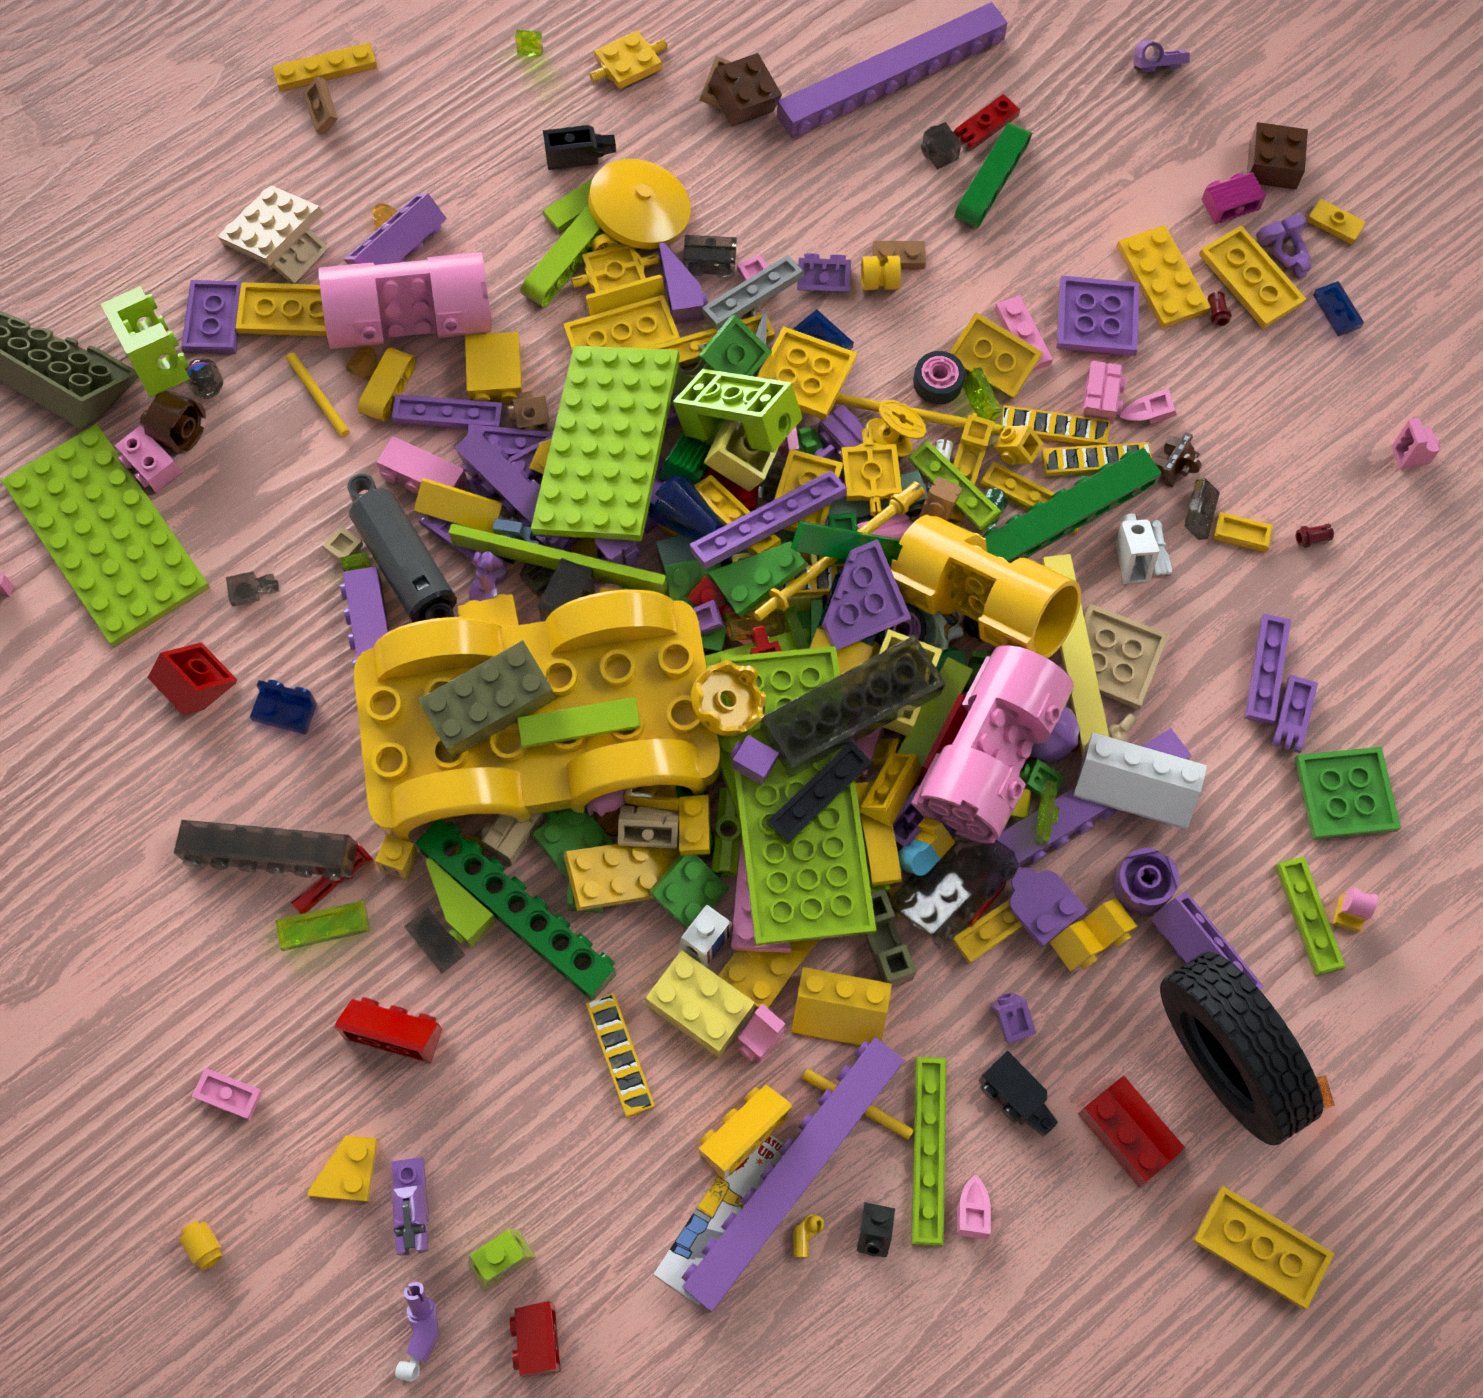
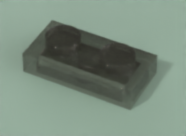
[1184,478,1220,540]
[404,908,465,974]

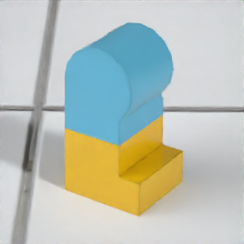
[898,817,955,876]

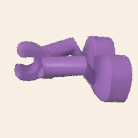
[1256,213,1311,279]
[469,552,508,601]

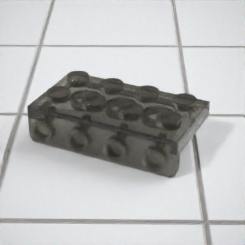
[889,832,1019,948]

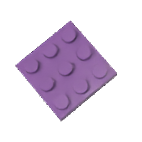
[1056,276,1139,356]

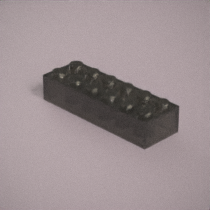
[760,635,946,777]

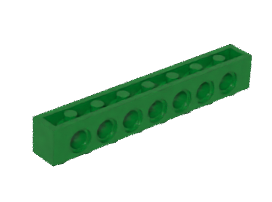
[415,819,616,1001]

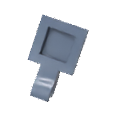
[492,519,544,545]

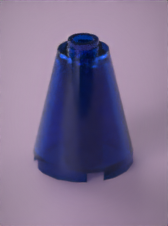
[648,475,725,541]

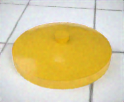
[588,159,691,249]

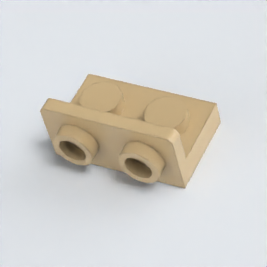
[267,228,329,284]

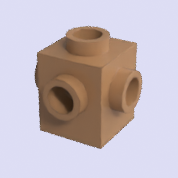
[507,391,550,430]

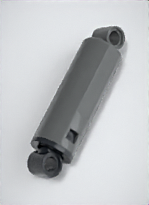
[347,473,457,623]

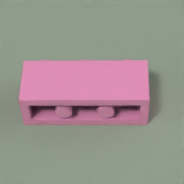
[377,436,467,494]

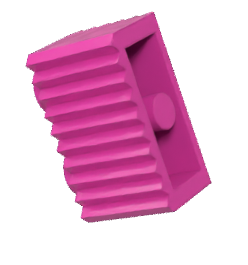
[1201,172,1266,224]

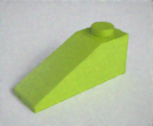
[426,857,496,948]

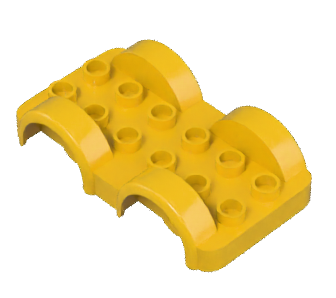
[354,590,721,841]

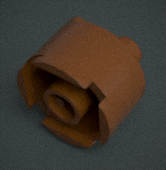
[140,390,206,453]

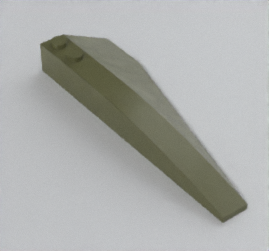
[0,311,138,428]

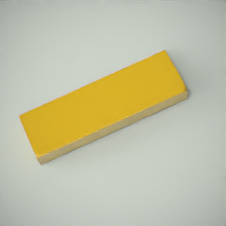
[586,275,667,316]
[414,478,503,533]
[859,753,921,826]

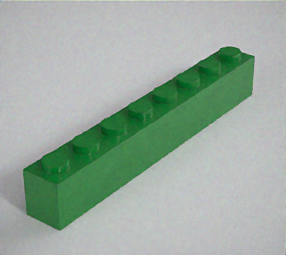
[982,447,1162,563]

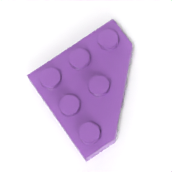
[822,539,911,650]

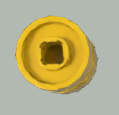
[861,256,901,291]

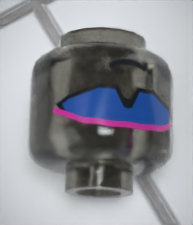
[185,358,224,399]

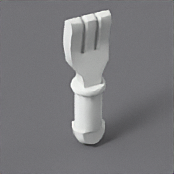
[1150,519,1172,576]

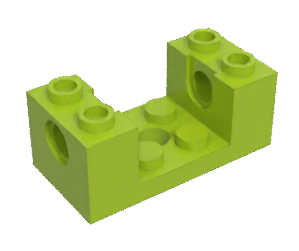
[101,286,190,397]
[673,369,803,453]

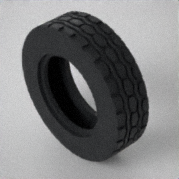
[1160,952,1324,1145]

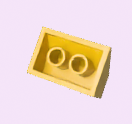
[791,967,892,1046]
[699,1085,793,1180]

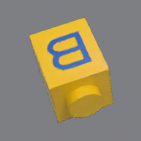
[375,834,419,880]

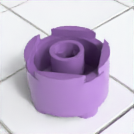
[1113,848,1179,914]

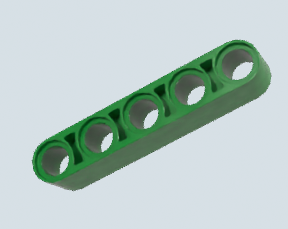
[954,122,1032,229]

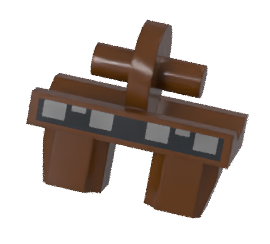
[1154,432,1202,487]

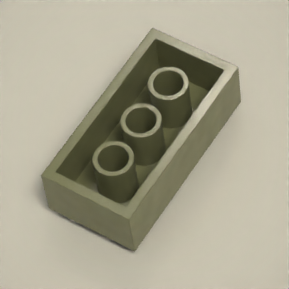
[418,640,556,759]

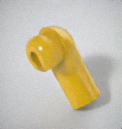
[793,1214,825,1258]

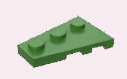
[709,541,809,617]

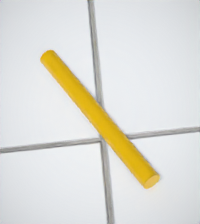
[286,352,350,437]
[802,1068,914,1140]

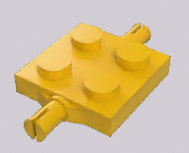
[589,30,668,89]
[571,244,659,293]
[841,428,902,517]

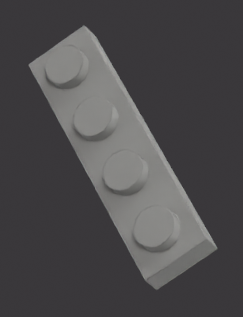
[702,255,804,330]

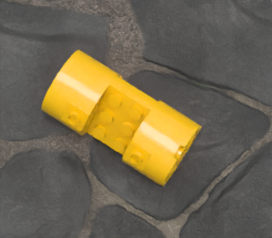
[891,515,1081,658]

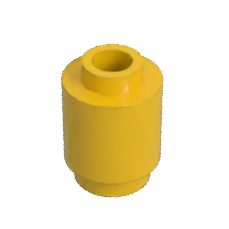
[179,1221,223,1271]

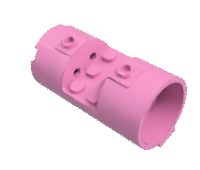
[319,252,491,349]
[911,645,1074,844]

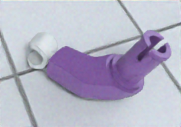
[395,1282,439,1382]

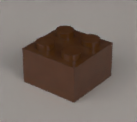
[708,53,782,127]
[1247,122,1308,190]

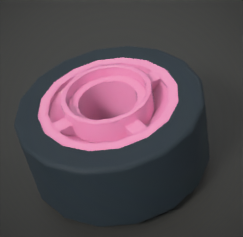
[913,351,965,404]

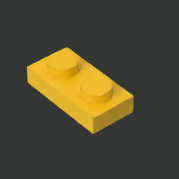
[679,795,710,856]

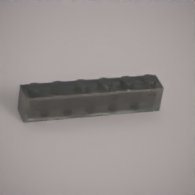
[173,820,358,881]

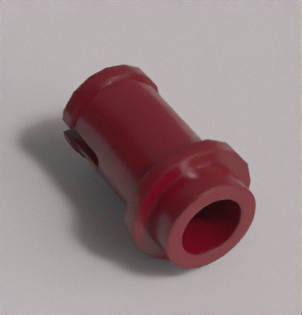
[1208,291,1232,327]
[1295,523,1334,548]

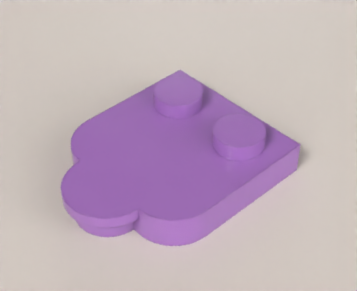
[1009,868,1088,948]

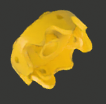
[691,660,766,736]

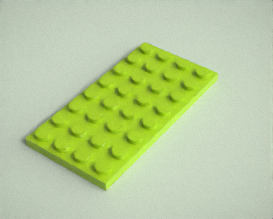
[531,346,680,541]
[1,424,210,647]

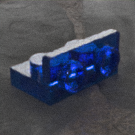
[250,680,317,735]

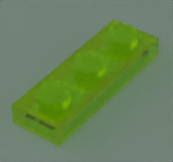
[275,900,371,951]

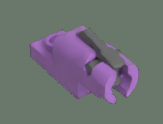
[391,1157,429,1256]

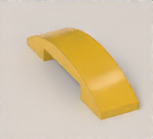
[950,414,995,523]
[856,781,902,886]

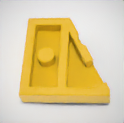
[624,785,679,811]
[307,1135,378,1202]

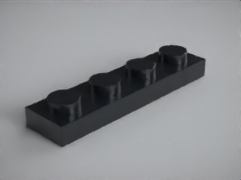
[766,741,872,845]

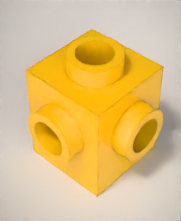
[994,425,1044,465]

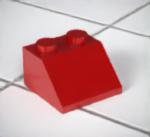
[147,642,237,716]
[510,1301,561,1377]

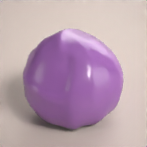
[1030,706,1080,763]

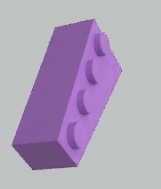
[455,424,541,527]

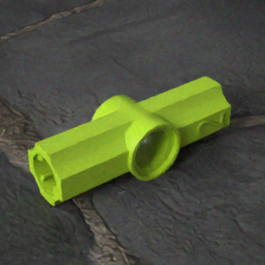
[712,787,741,878]

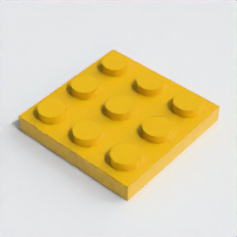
[757,326,857,420]

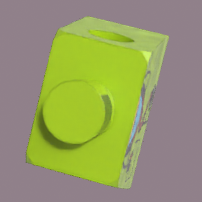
[468,1229,536,1291]

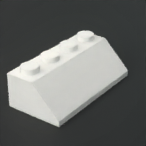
[1073,732,1207,830]

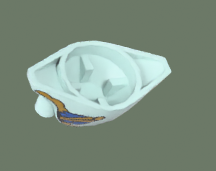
[910,604,963,650]

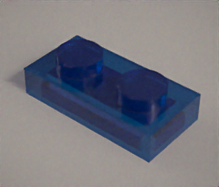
[1313,281,1364,337]

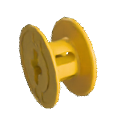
[866,400,926,457]

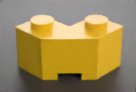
[1049,898,1138,972]

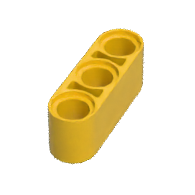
[358,347,416,422]

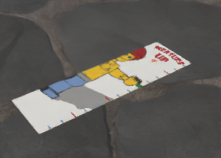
[654,1135,784,1305]

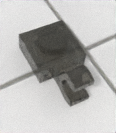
[226,571,279,607]

